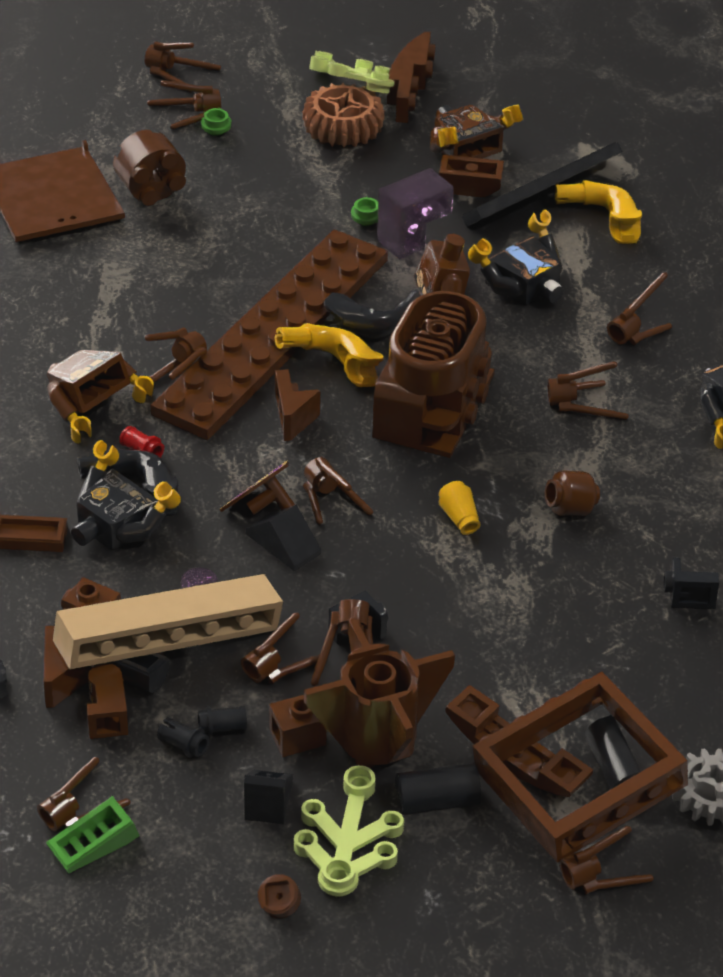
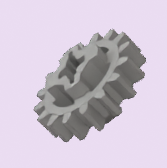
[672,749,723,826]

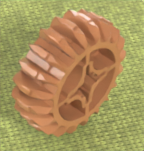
[303,83,384,147]

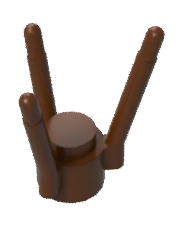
[144,41,221,92]
[147,80,221,130]
[607,272,672,345]
[145,327,207,383]
[547,361,629,420]
[303,457,373,525]
[311,599,373,686]
[241,612,320,684]
[37,757,130,832]
[559,825,654,894]

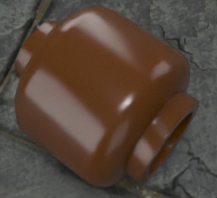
[544,470,600,517]

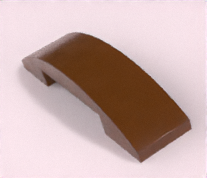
[445,685,594,797]

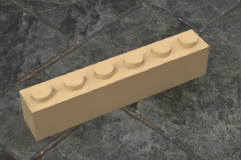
[53,574,283,669]

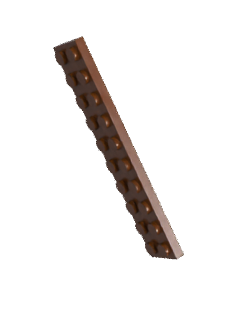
[151,229,388,440]

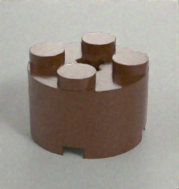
[113,130,186,206]

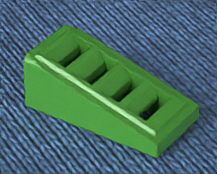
[46,796,140,874]

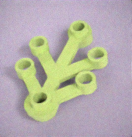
[309,51,394,93]
[294,765,404,896]

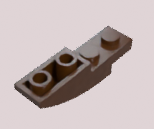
[387,32,436,123]

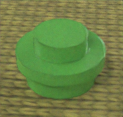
[201,108,231,136]
[351,197,382,226]

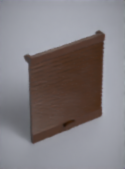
[0,140,125,242]

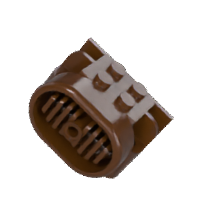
[372,291,495,458]

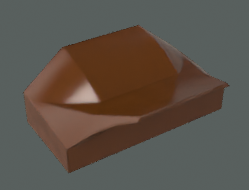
[439,155,504,198]

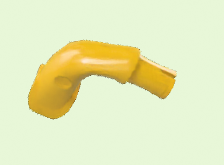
[554,180,642,244]
[275,323,384,387]

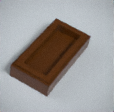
[0,515,68,552]

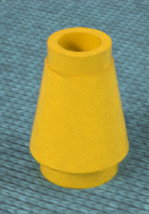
[438,481,481,535]

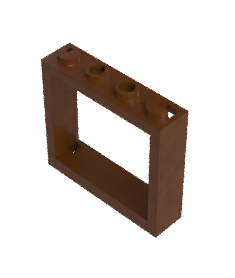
[473,672,688,863]

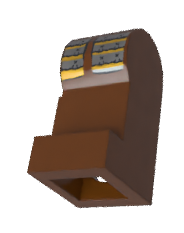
[87,663,128,739]

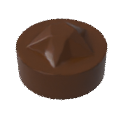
[258,874,301,918]

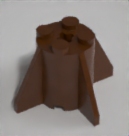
[304,618,455,768]

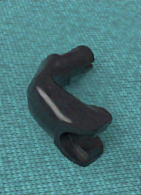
[322,289,420,339]
[77,448,179,517]

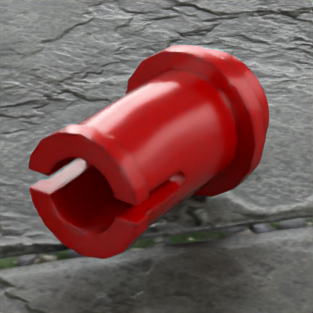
[119,426,164,458]

